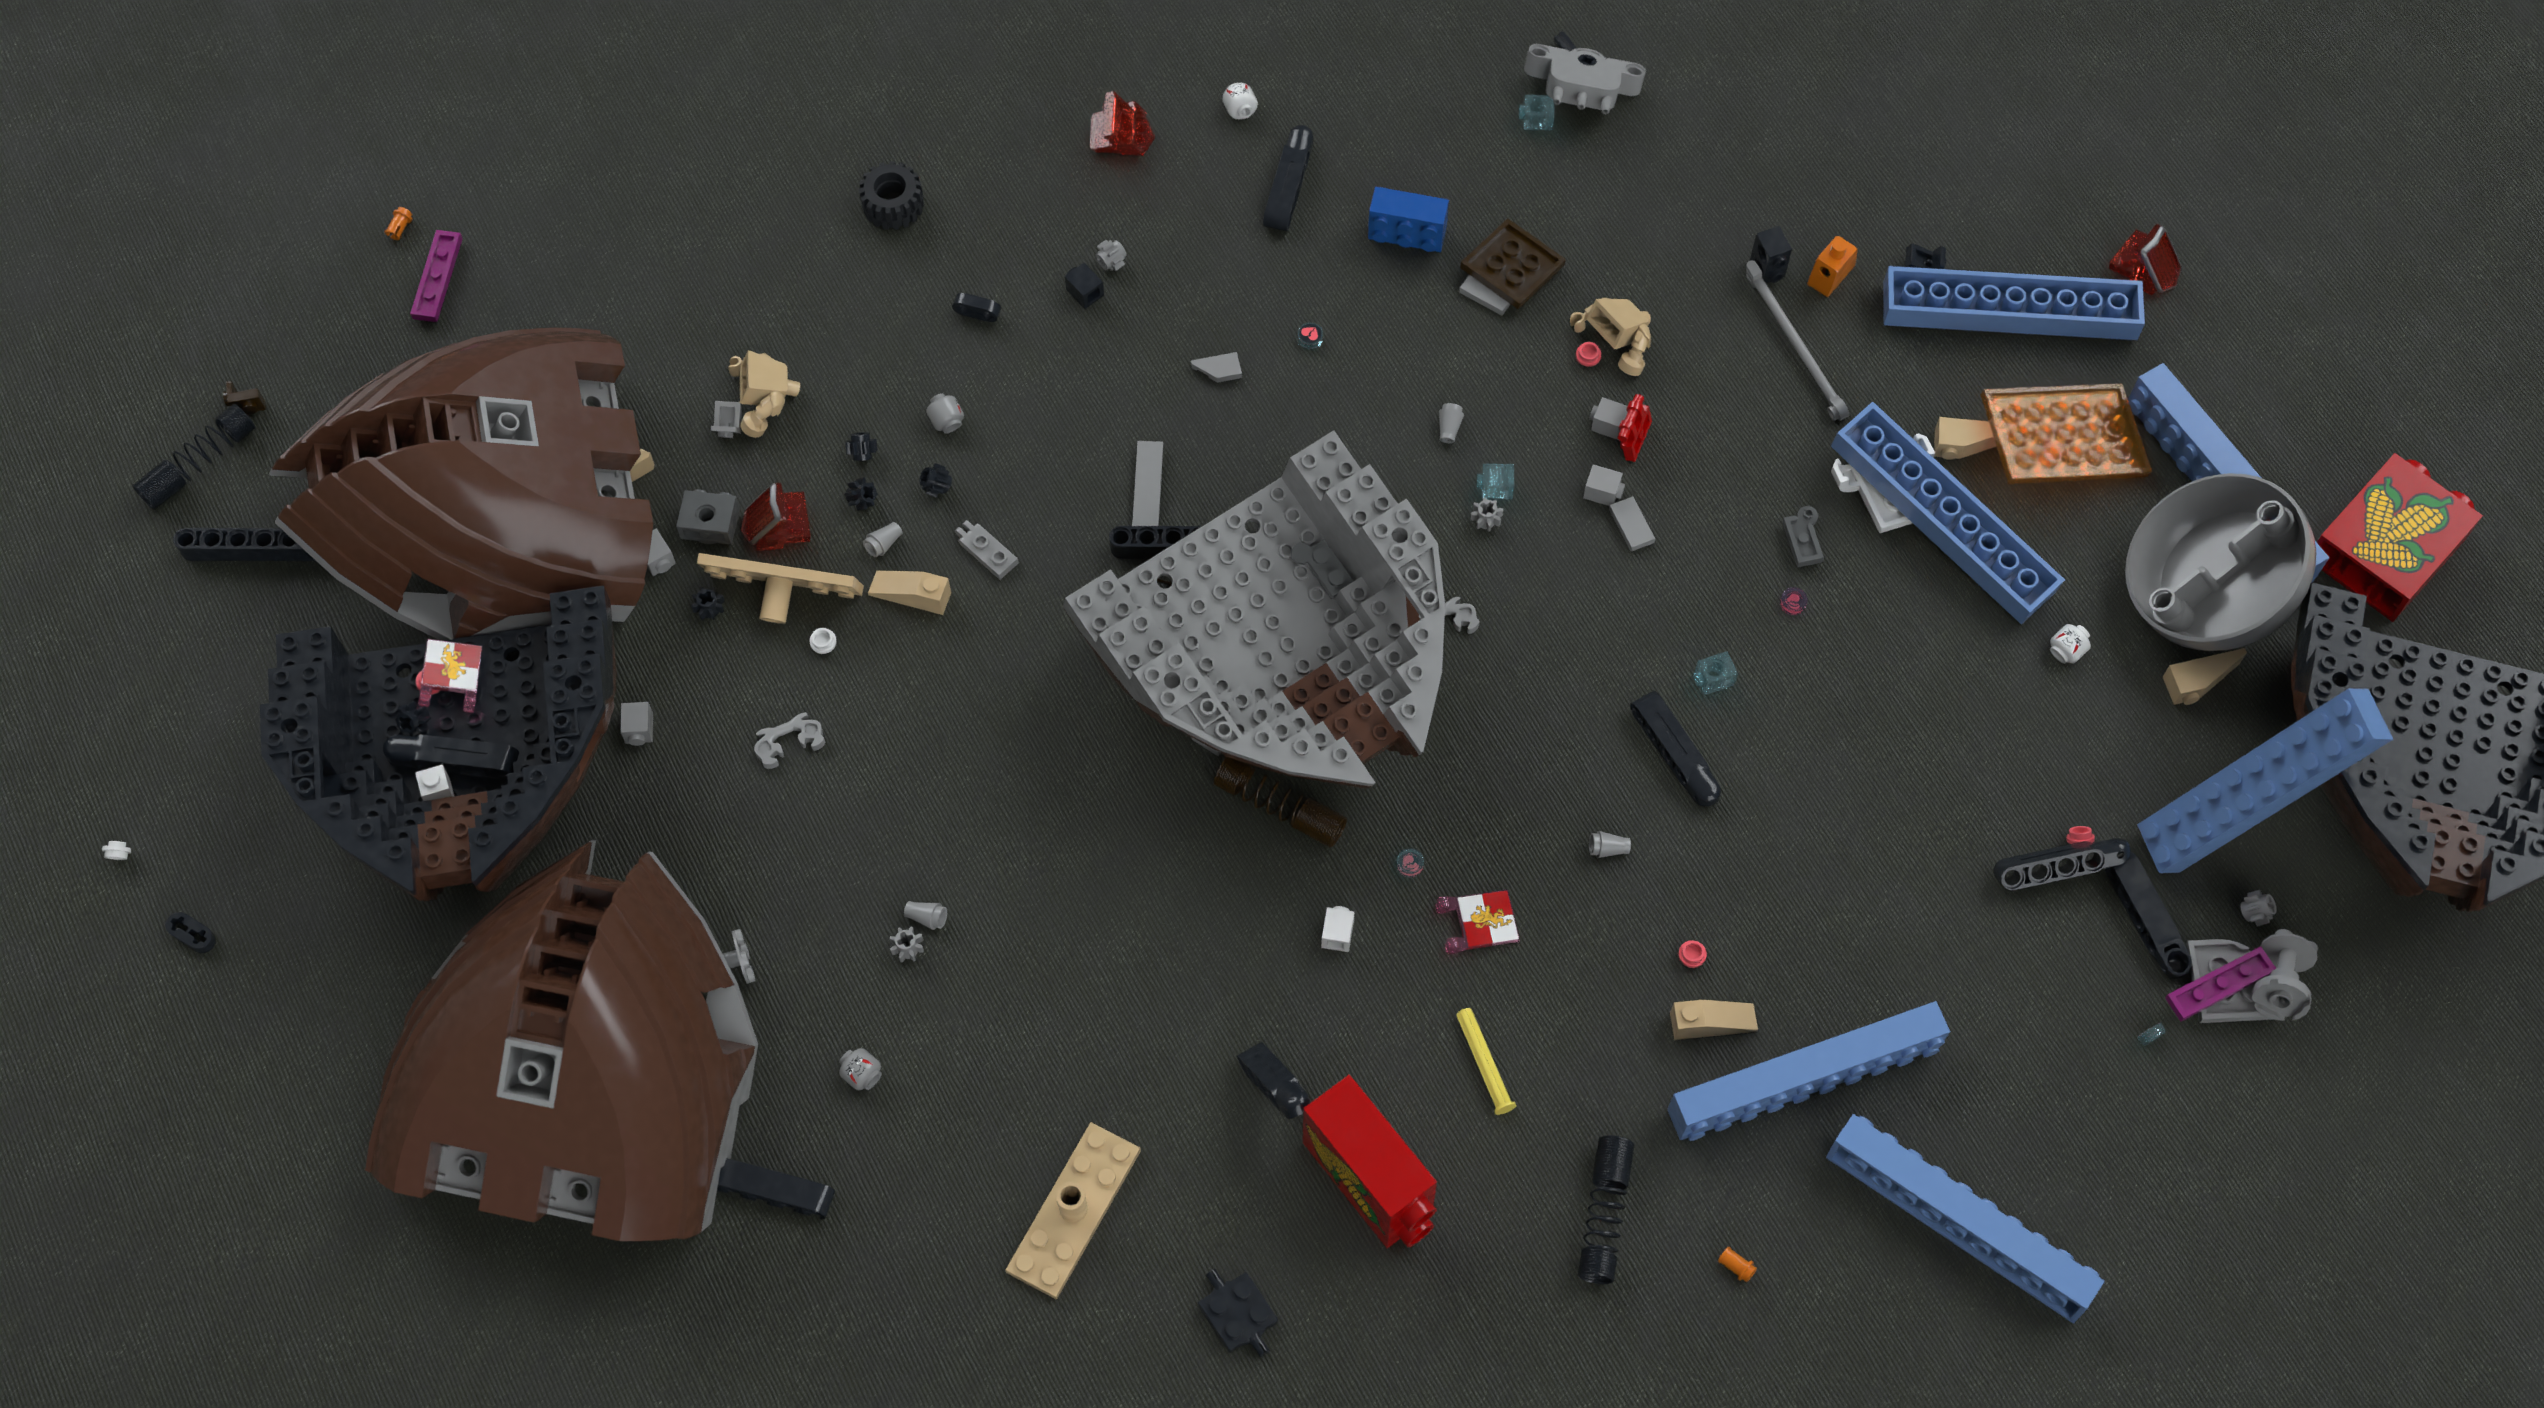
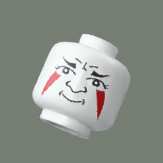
[1222,83,1258,120]
[2050,624,2091,664]

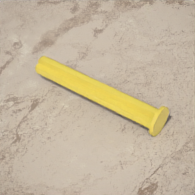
[1457,1008,1516,1115]

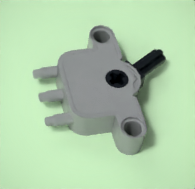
[1524,32,1646,114]

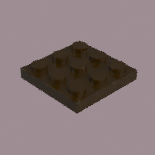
[1460,218,1566,310]

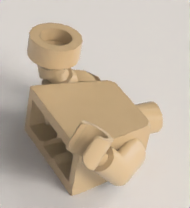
[1570,298,1651,376]
[728,350,800,438]

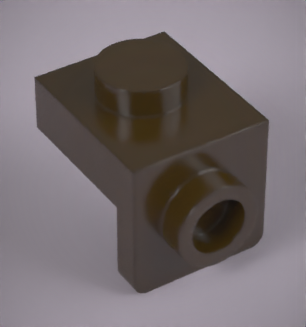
[223,381,266,414]

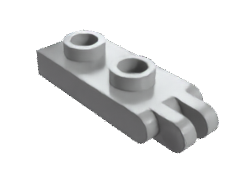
[955,520,1019,580]

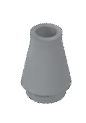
[1439,403,1464,443]
[863,522,902,557]
[1589,831,1631,858]
[904,901,947,930]

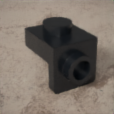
[1905,243,1946,269]

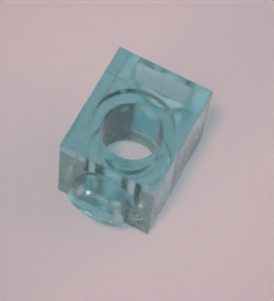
[1519,95,1554,130]
[1477,464,1514,499]
[1693,651,1738,695]

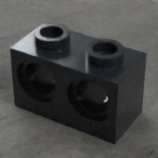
[1750,226,1792,283]

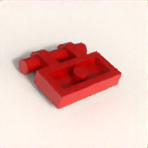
[1617,394,1652,462]

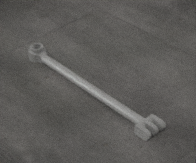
[1746,260,1849,421]

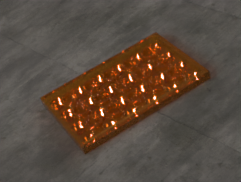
[1981,384,2152,484]

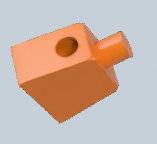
[1807,236,1858,297]

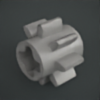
[1095,240,1127,271]
[1470,497,1503,532]
[2241,890,2277,926]
[890,927,924,962]

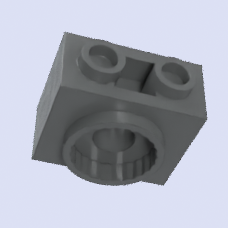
[676,489,740,545]

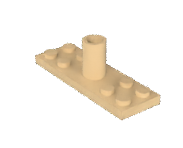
[697,553,864,624]
[1006,1123,1141,1300]

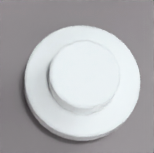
[810,628,837,654]
[102,841,131,860]

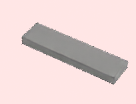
[1132,441,1163,526]

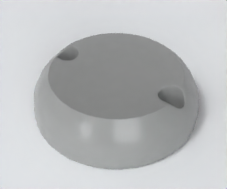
[2125,473,2317,651]

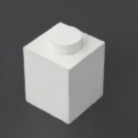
[415,765,454,801]
[1321,906,1354,952]

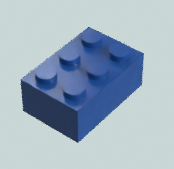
[1368,186,1449,252]

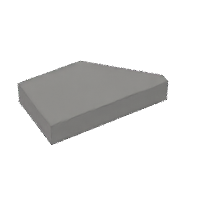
[1191,352,1242,383]

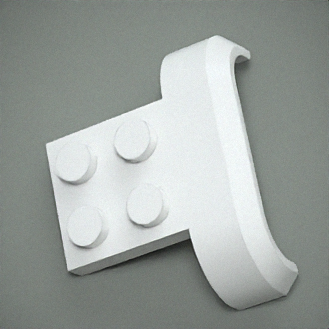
[1831,434,1935,533]

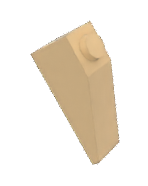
[1934,417,2017,460]
[868,571,951,615]
[2163,648,2247,705]
[1670,1000,1758,1040]

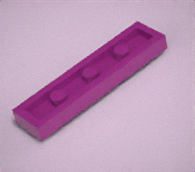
[410,230,463,322]
[2165,946,2276,1022]

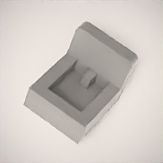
[711,401,743,438]

